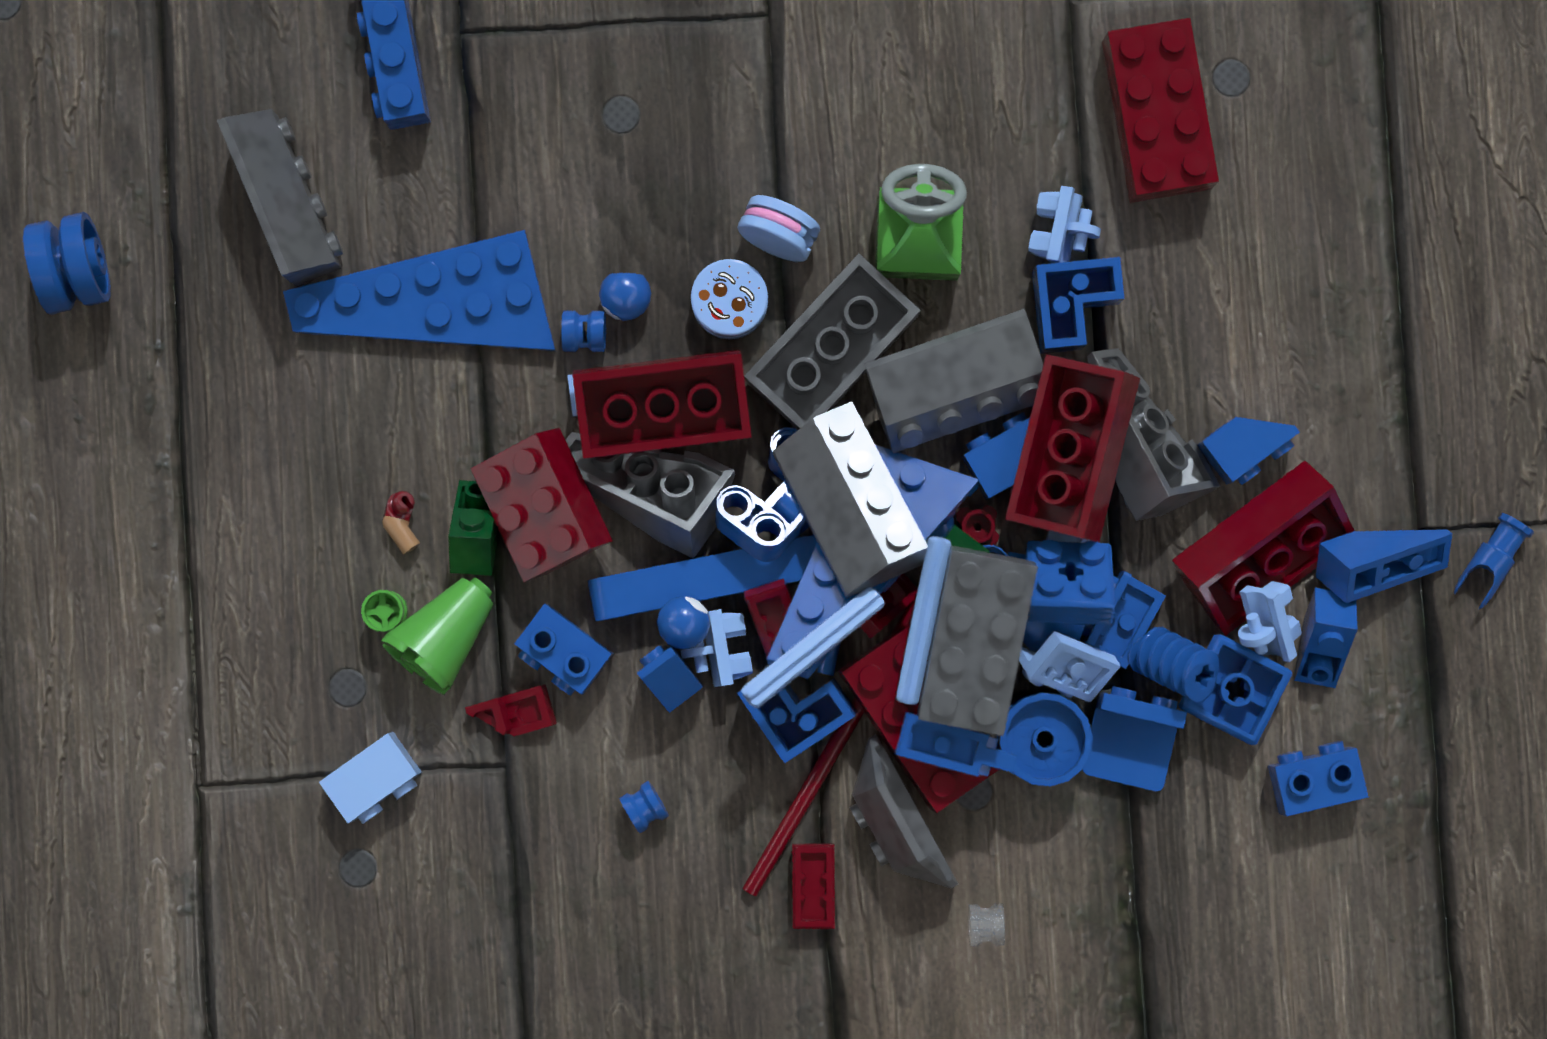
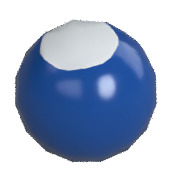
[599,273,651,321]
[657,596,711,649]

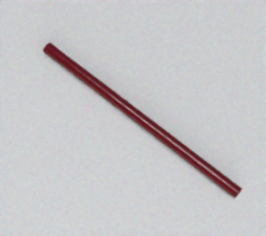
[742,601,915,897]

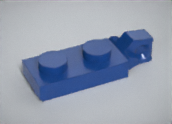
[895,712,1017,777]

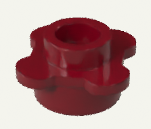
[956,505,999,545]

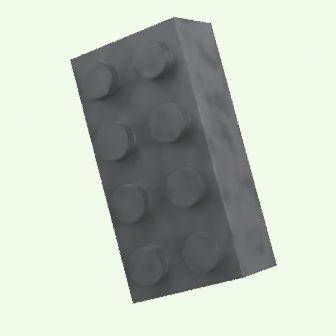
[744,254,921,430]
[918,546,1038,736]

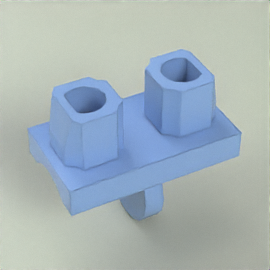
[1028,186,1101,263]
[1238,581,1302,662]
[681,609,753,687]

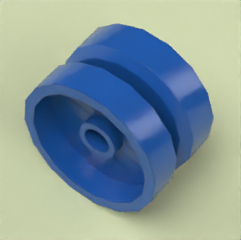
[23,212,111,315]
[995,692,1093,786]

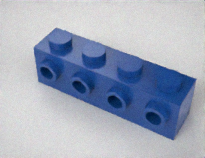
[357,0,431,130]

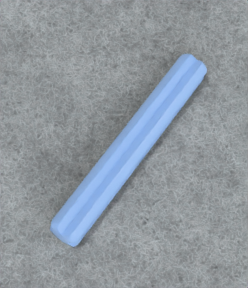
[896,536,951,705]
[742,587,885,708]

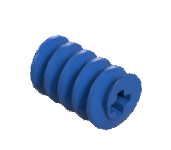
[1128,627,1219,702]

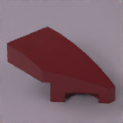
[465,684,557,737]

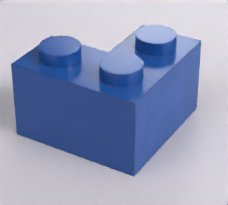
[1032,257,1125,354]
[737,678,858,764]

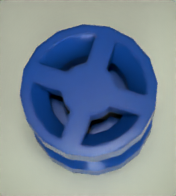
[619,780,669,833]

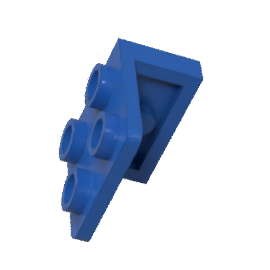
[1082,686,1187,791]

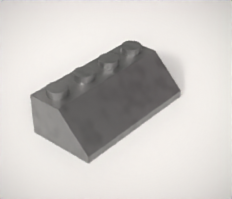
[217,109,344,287]
[864,309,1044,453]
[773,402,928,598]

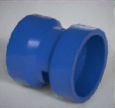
[562,311,606,352]

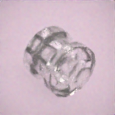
[968,903,1005,947]

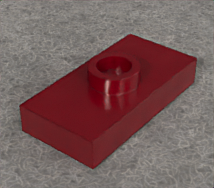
[744,578,792,657]
[792,843,835,929]

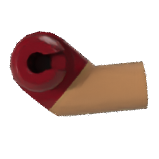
[382,491,420,555]

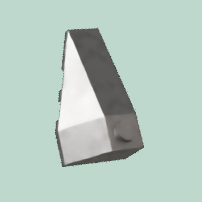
[1087,348,1220,521]
[566,432,735,559]

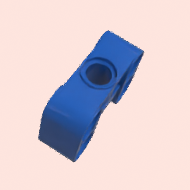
[715,427,809,562]

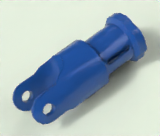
[1454,513,1534,609]

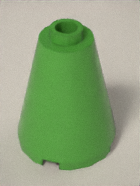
[381,577,494,695]

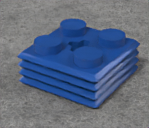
[1025,539,1115,625]
[1178,634,1292,745]

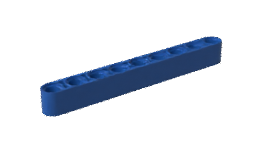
[587,517,955,622]

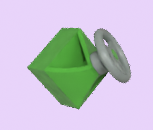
[875,164,967,281]

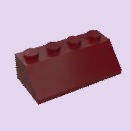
[1172,460,1355,636]

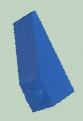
[1316,529,1453,603]

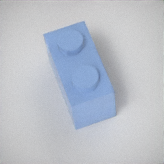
[319,732,422,824]

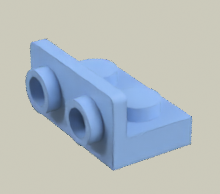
[1019,631,1121,702]

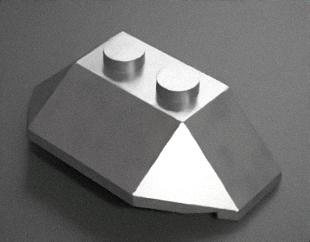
[849,734,958,888]

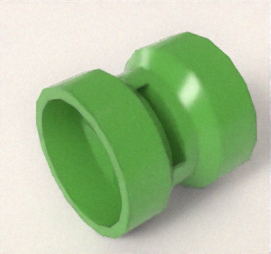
[361,590,408,632]

